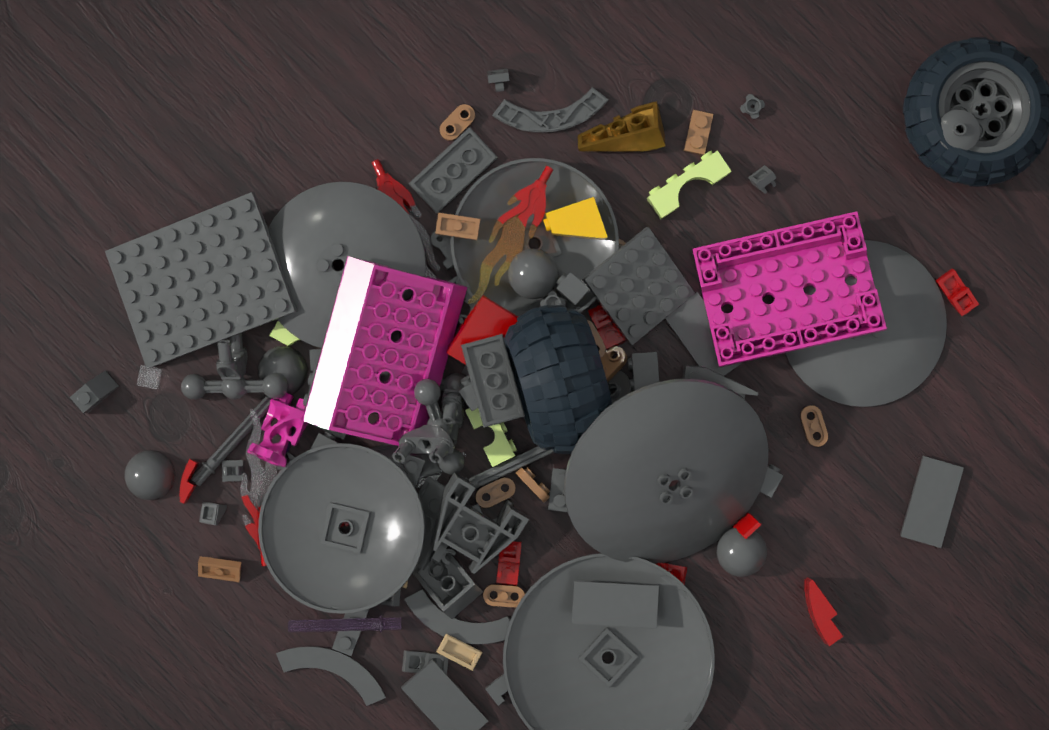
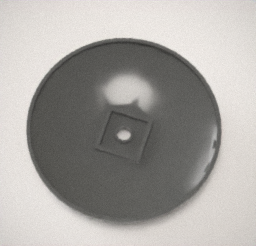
[450,158,619,317]
[268,182,426,348]
[785,240,947,407]
[258,443,425,614]

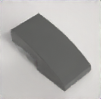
[402,650,448,674]

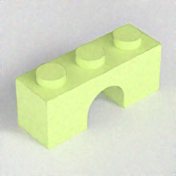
[465,408,517,467]

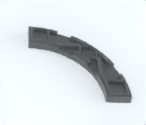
[492,87,609,133]
[404,589,510,644]
[276,646,386,706]

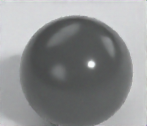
[508,249,558,299]
[258,346,308,394]
[124,450,175,500]
[717,528,767,577]

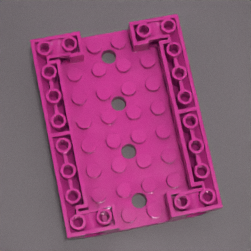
[693,211,887,367]
[303,256,467,446]

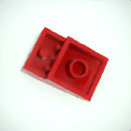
[447,295,518,365]
[804,577,843,646]

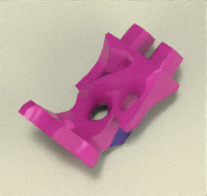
[247,393,308,467]

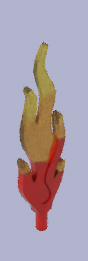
[467,166,553,304]

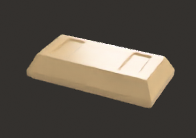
[436,634,483,671]

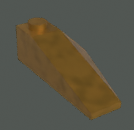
[578,101,665,151]

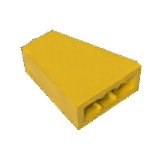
[543,197,607,240]

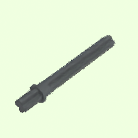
[191,396,271,486]
[465,446,554,493]

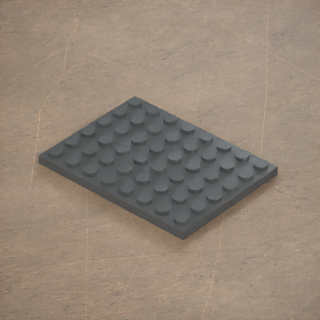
[105,192,297,369]

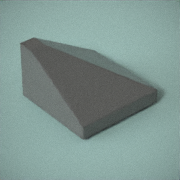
[199,502,227,525]

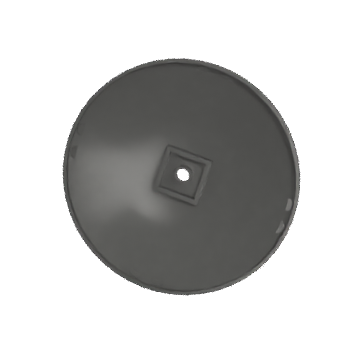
[564,379,768,564]
[503,553,715,730]

